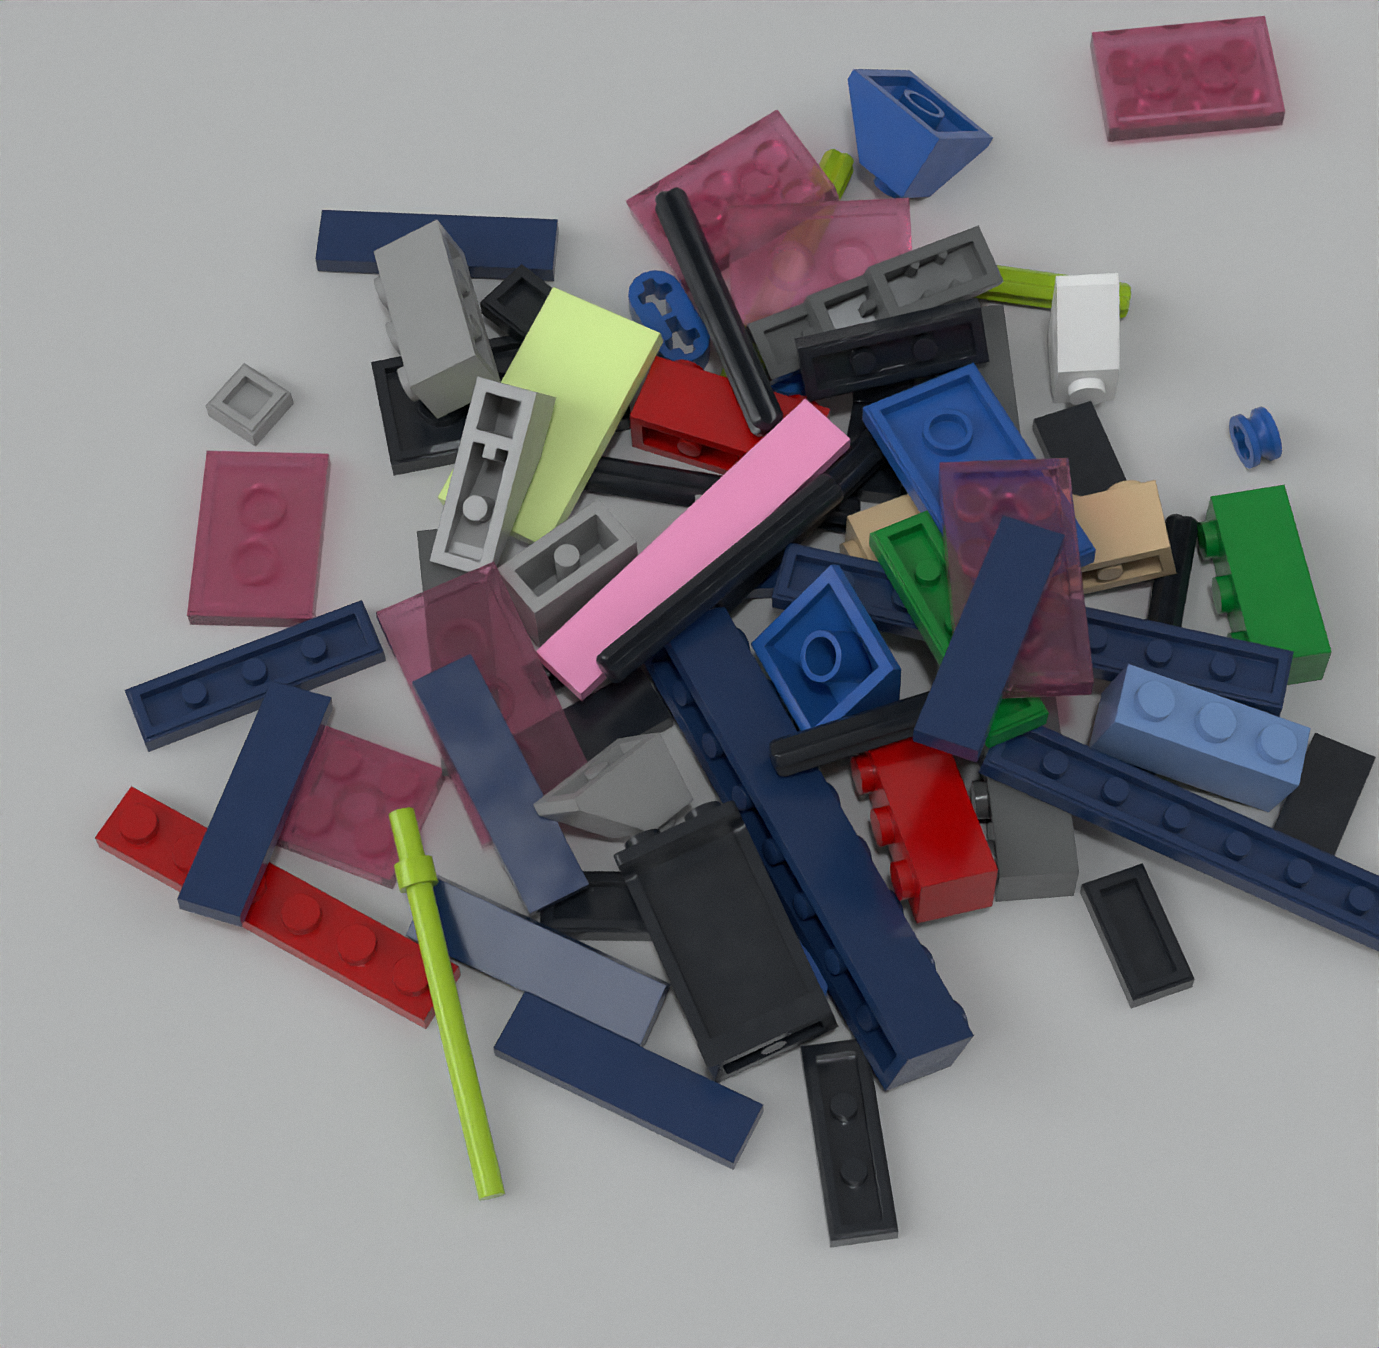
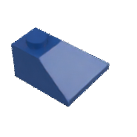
[847,69,993,200]
[751,565,902,731]

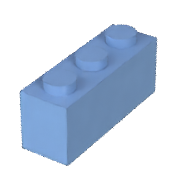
[1089,664,1311,812]

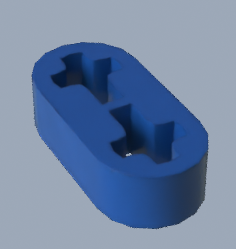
[628,270,710,369]

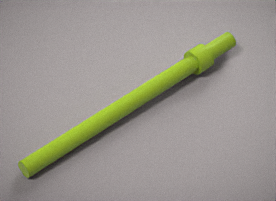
[389,807,505,1201]

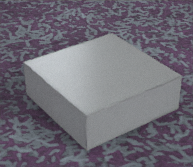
[206,363,294,447]

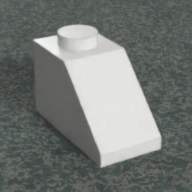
[1047,273,1120,405]

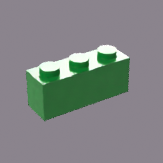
[1197,484,1332,685]

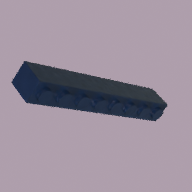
[644,607,974,1091]

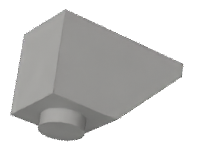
[533,732,694,838]

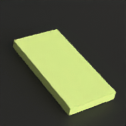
[437,287,664,545]

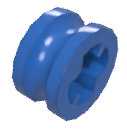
[1229,406,1282,469]

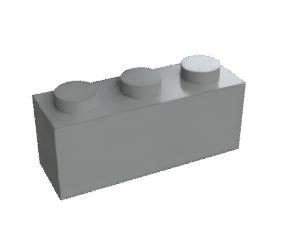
[374,220,501,419]

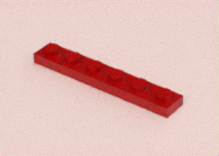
[95,786,461,1029]

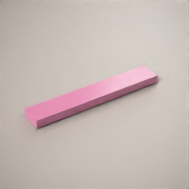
[536,399,850,701]

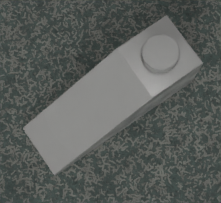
[430,377,556,578]

